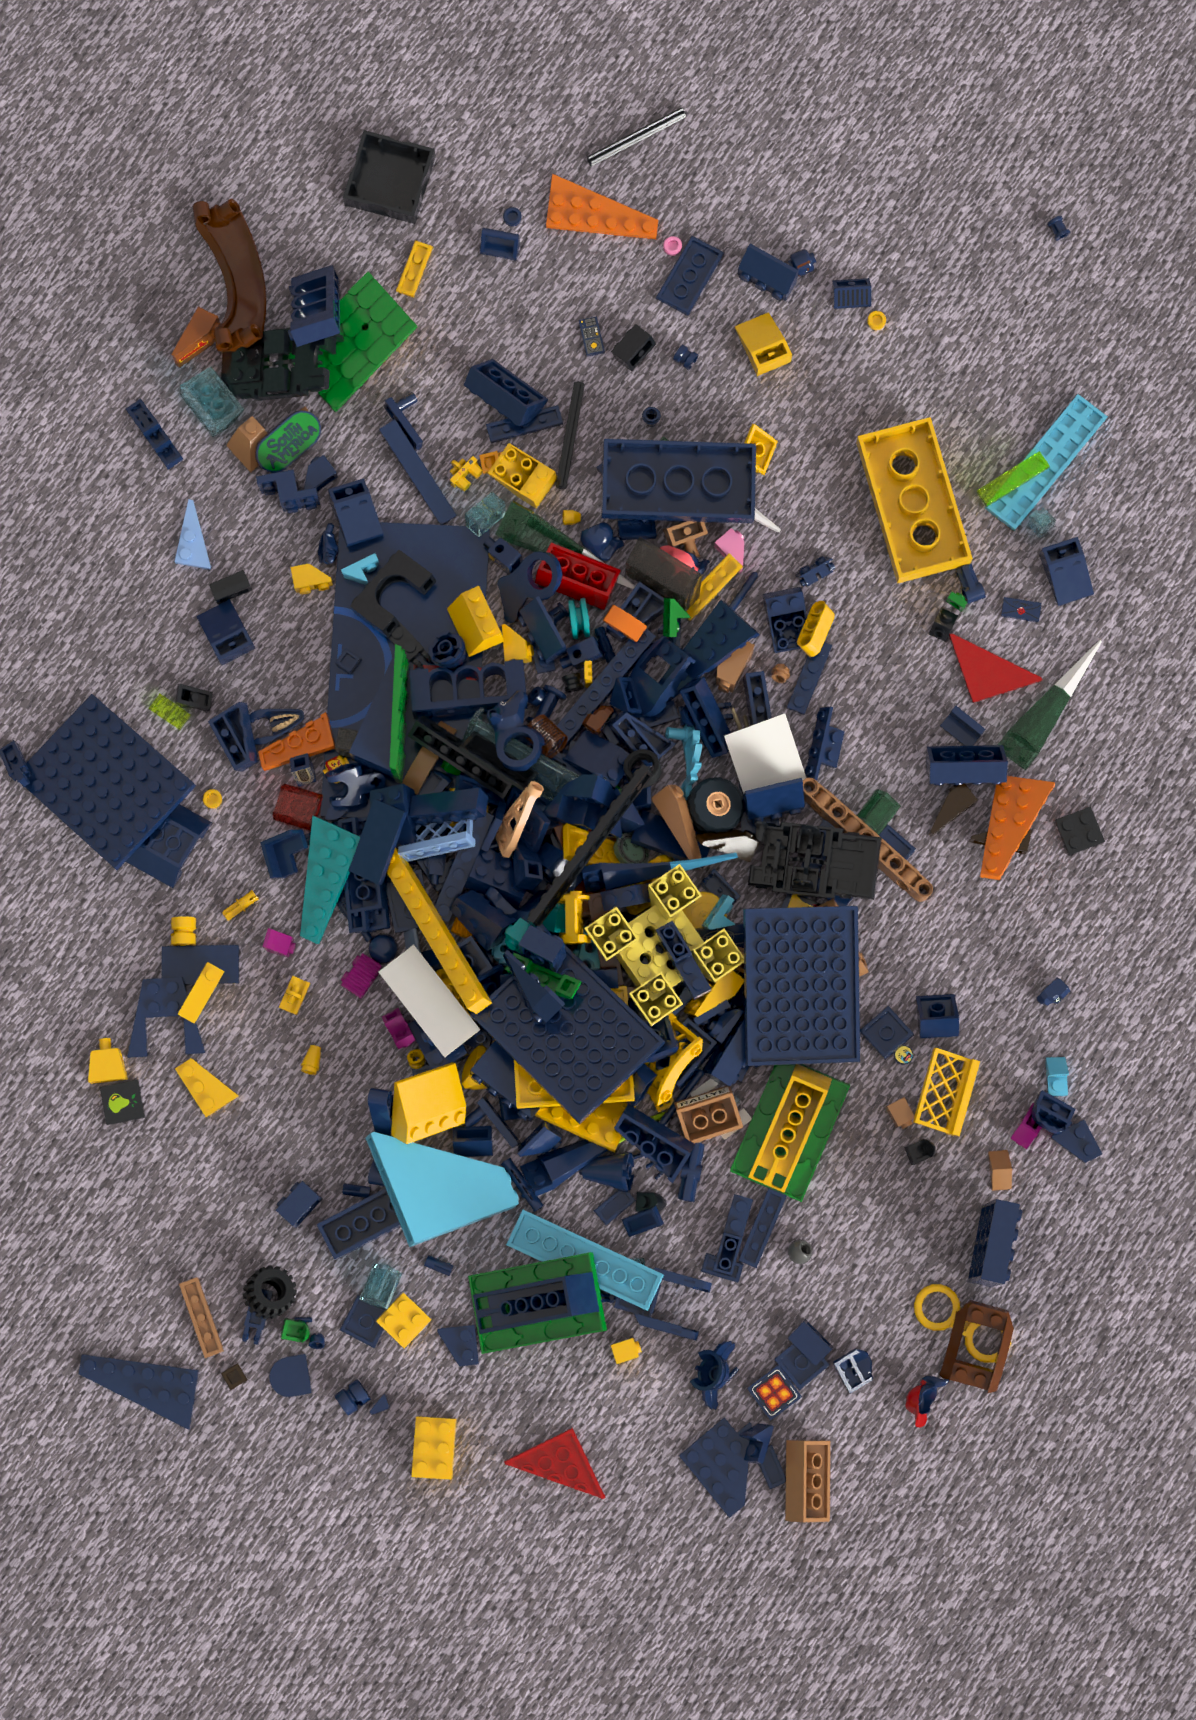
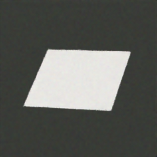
[724,714,806,794]

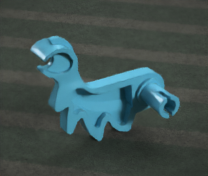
[665,725,702,800]

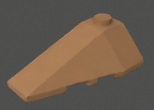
[651,785,701,860]

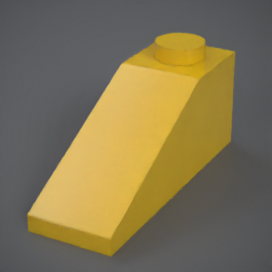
[177,962,224,1024]

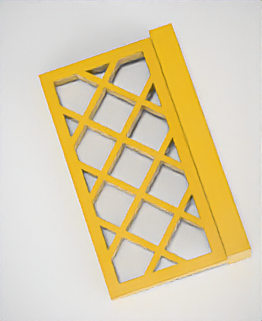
[913,1048,980,1136]

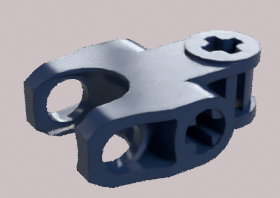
[325,763,385,806]

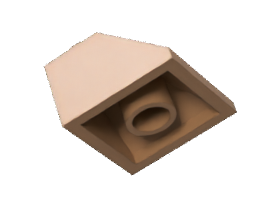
[226,416,268,473]

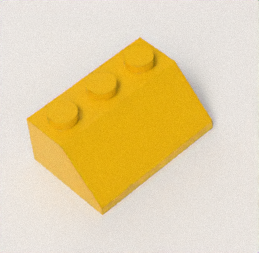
[447,586,504,657]

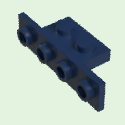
[804,706,845,781]

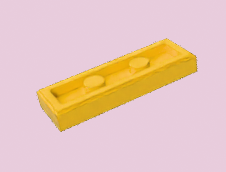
[396,240,433,298]

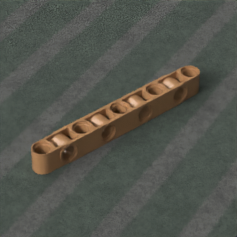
[803,778,933,902]

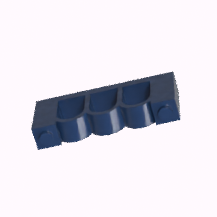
[288,265,340,347]
[409,659,528,719]

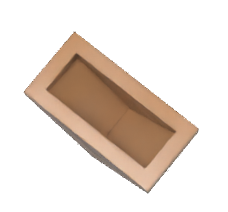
[988,1150,1012,1191]

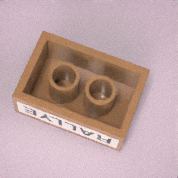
[674,1086,744,1143]

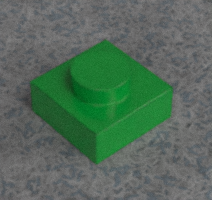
[946,592,967,612]

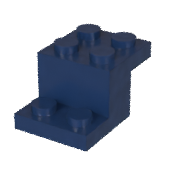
[256,470,321,513]

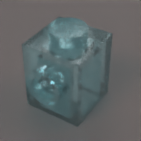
[1027,507,1056,538]

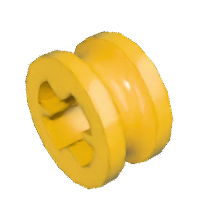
[407,1049,426,1069]

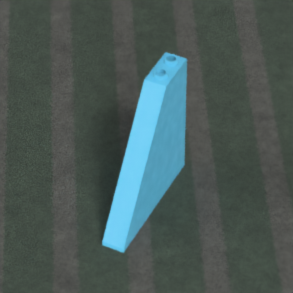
[366,1132,519,1247]

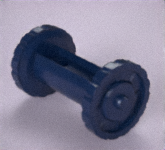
[526,685,567,730]

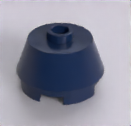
[429,631,466,669]

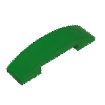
[505,953,582,999]

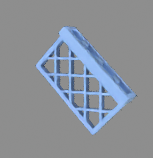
[398,819,475,862]

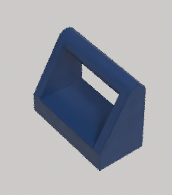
[480,228,520,261]

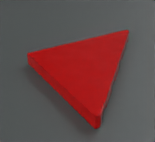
[949,634,1042,703]
[504,1428,606,1499]

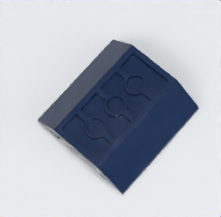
[126,804,212,888]

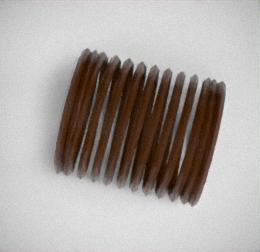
[524,714,568,758]

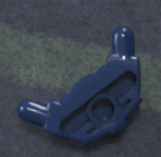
[318,523,338,564]

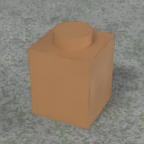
[886,1097,914,1129]

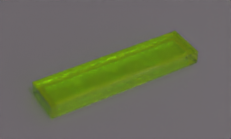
[976,451,1050,507]

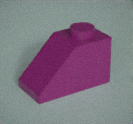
[262,928,296,958]
[1011,1103,1042,1149]

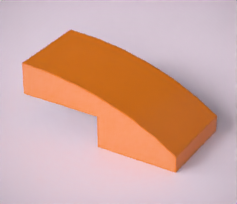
[603,605,647,642]

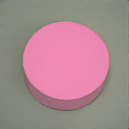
[663,236,682,256]

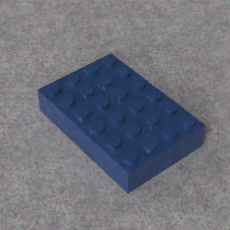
[967,1199,1022,1287]

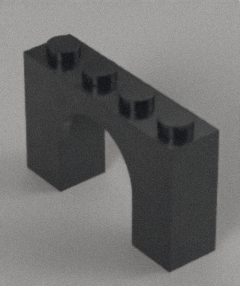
[350,550,436,638]

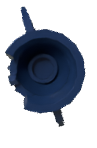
[690,1341,735,1410]

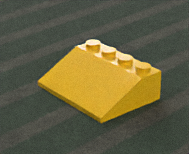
[391,1062,466,1144]

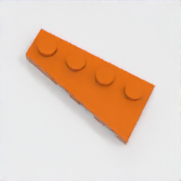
[258,712,336,771]

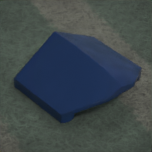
[833,1348,873,1394]

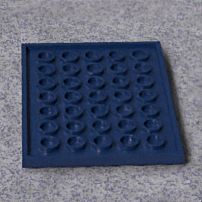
[25,694,196,870]
[743,906,860,1066]
[470,945,665,1124]

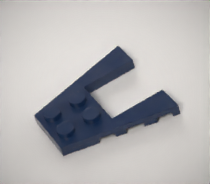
[127,977,206,1058]

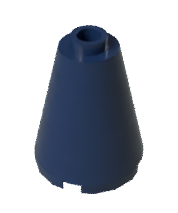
[579,1152,634,1191]

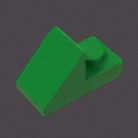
[663,598,691,637]

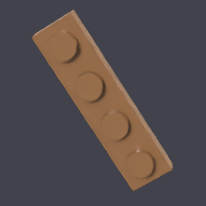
[179,1277,224,1358]

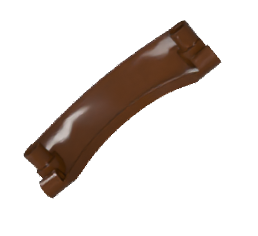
[192,199,266,352]

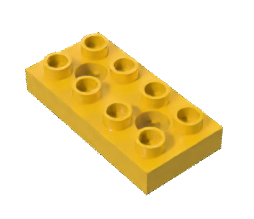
[856,417,973,584]

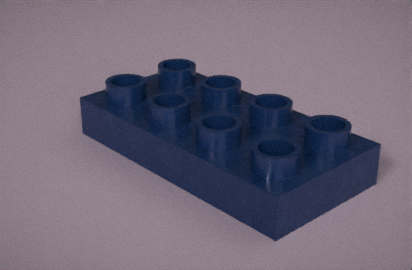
[601,439,756,523]

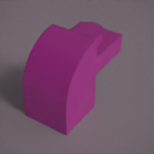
[382,1008,415,1050]

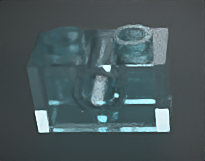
[465,492,506,537]

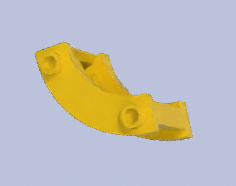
[558,891,591,944]
[644,1012,703,1106]

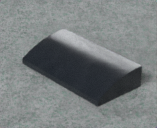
[459,731,538,791]

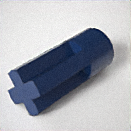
[342,1183,371,1198]
[424,1255,454,1276]

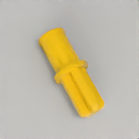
[222,890,259,920]

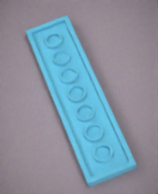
[506,1210,664,1311]

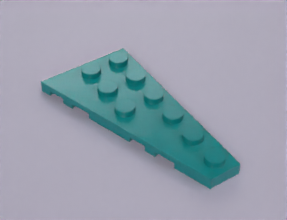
[300,816,360,944]

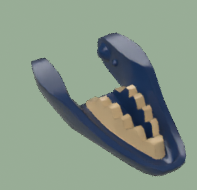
[249,709,305,745]

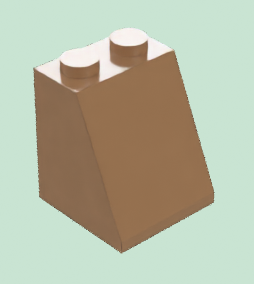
[716,642,755,693]

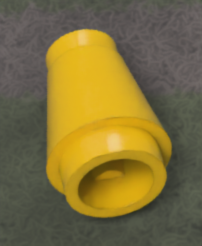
[300,1045,321,1075]

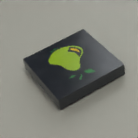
[100,1079,145,1125]

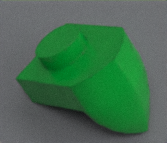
[280,1318,310,1343]

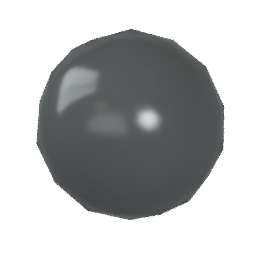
[788,1239,812,1264]

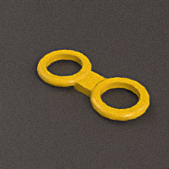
[914,1284,1011,1363]

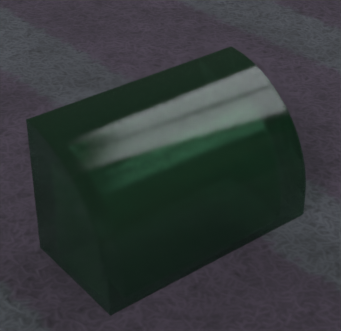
[857,789,901,835]

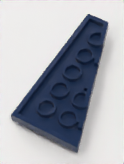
[658,600,760,702]
[79,1354,199,1430]

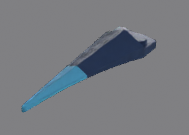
[582,853,738,893]

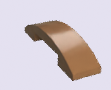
[402,721,457,795]

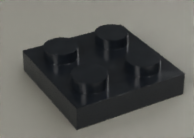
[1055,806,1105,856]

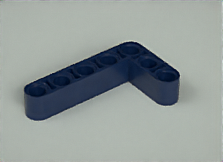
[368,1088,393,1186]

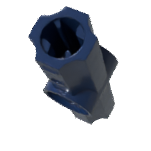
[678,1143,705,1202]

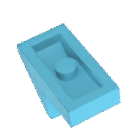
[341,553,380,585]
[702,894,735,930]
[1046,1057,1069,1096]

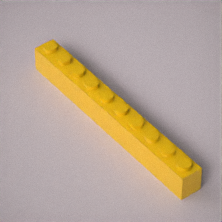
[387,847,492,1014]

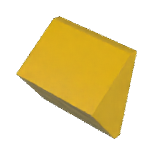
[744,424,778,475]

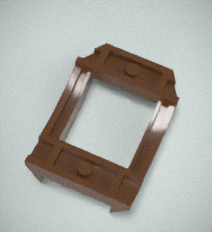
[939,1300,1014,1393]

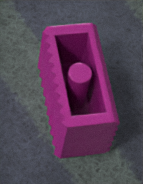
[341,953,383,999]

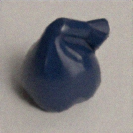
[580,522,624,561]

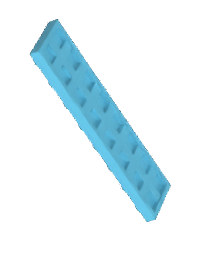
[985,394,1108,531]

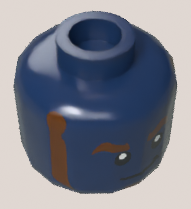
[788,249,817,277]

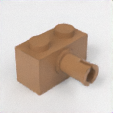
[663,521,708,558]

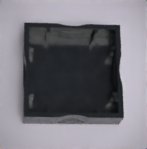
[343,130,436,224]

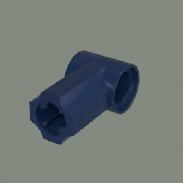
[956,564,986,604]

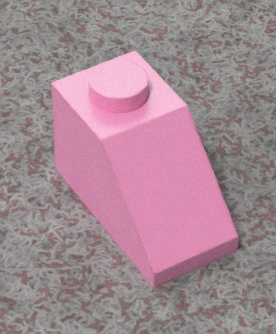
[714,528,744,574]

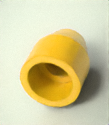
[562,510,581,525]

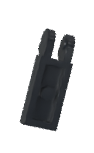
[388,621,432,668]

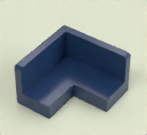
[260,829,308,879]

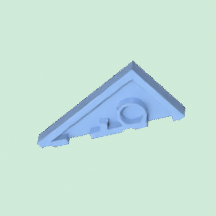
[175,499,211,570]

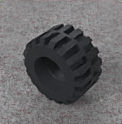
[243,1265,297,1319]

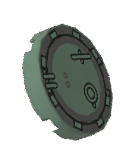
[613,833,649,863]

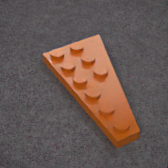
[546,174,658,239]
[980,776,1055,880]

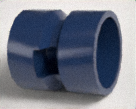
[334,1379,371,1416]

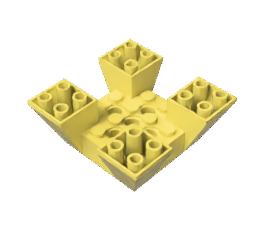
[584,864,744,1026]

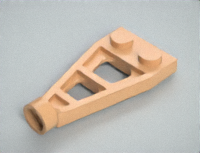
[495,781,544,858]

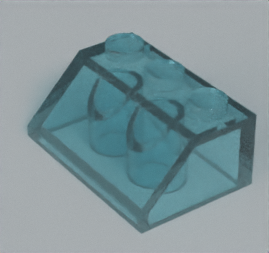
[180,367,244,437]

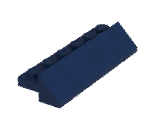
[338,816,390,933]

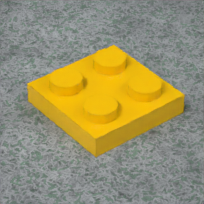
[376,1292,431,1348]

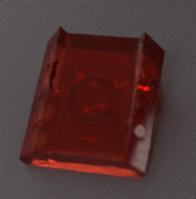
[272,783,323,831]

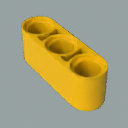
[797,601,835,657]

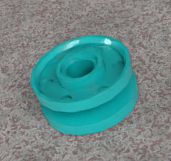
[568,598,590,640]

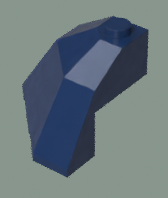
[543,772,622,839]

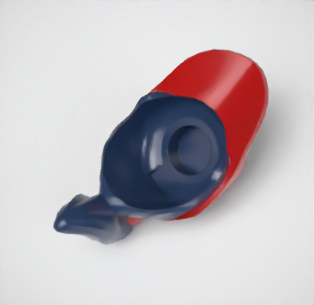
[905,1376,949,1427]

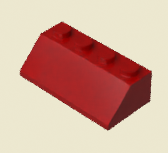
[535,543,621,611]

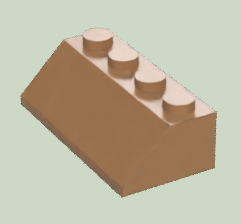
[785,1440,830,1522]

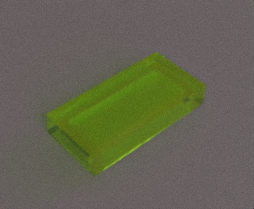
[149,693,191,730]

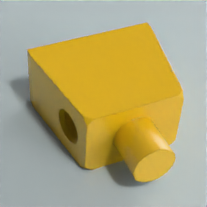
[88,1038,128,1084]

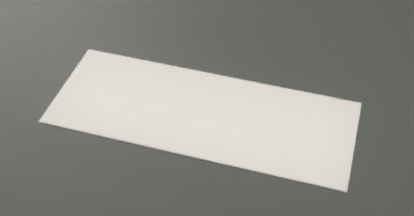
[379,945,480,1057]

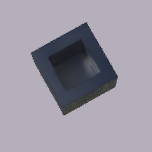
[290,753,317,787]

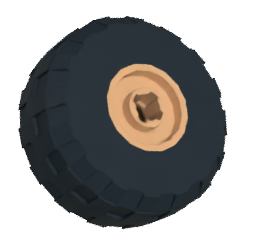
[686,777,745,834]

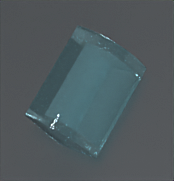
[359,1264,402,1310]

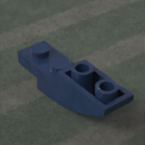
[656,921,711,1000]
[713,1194,753,1276]

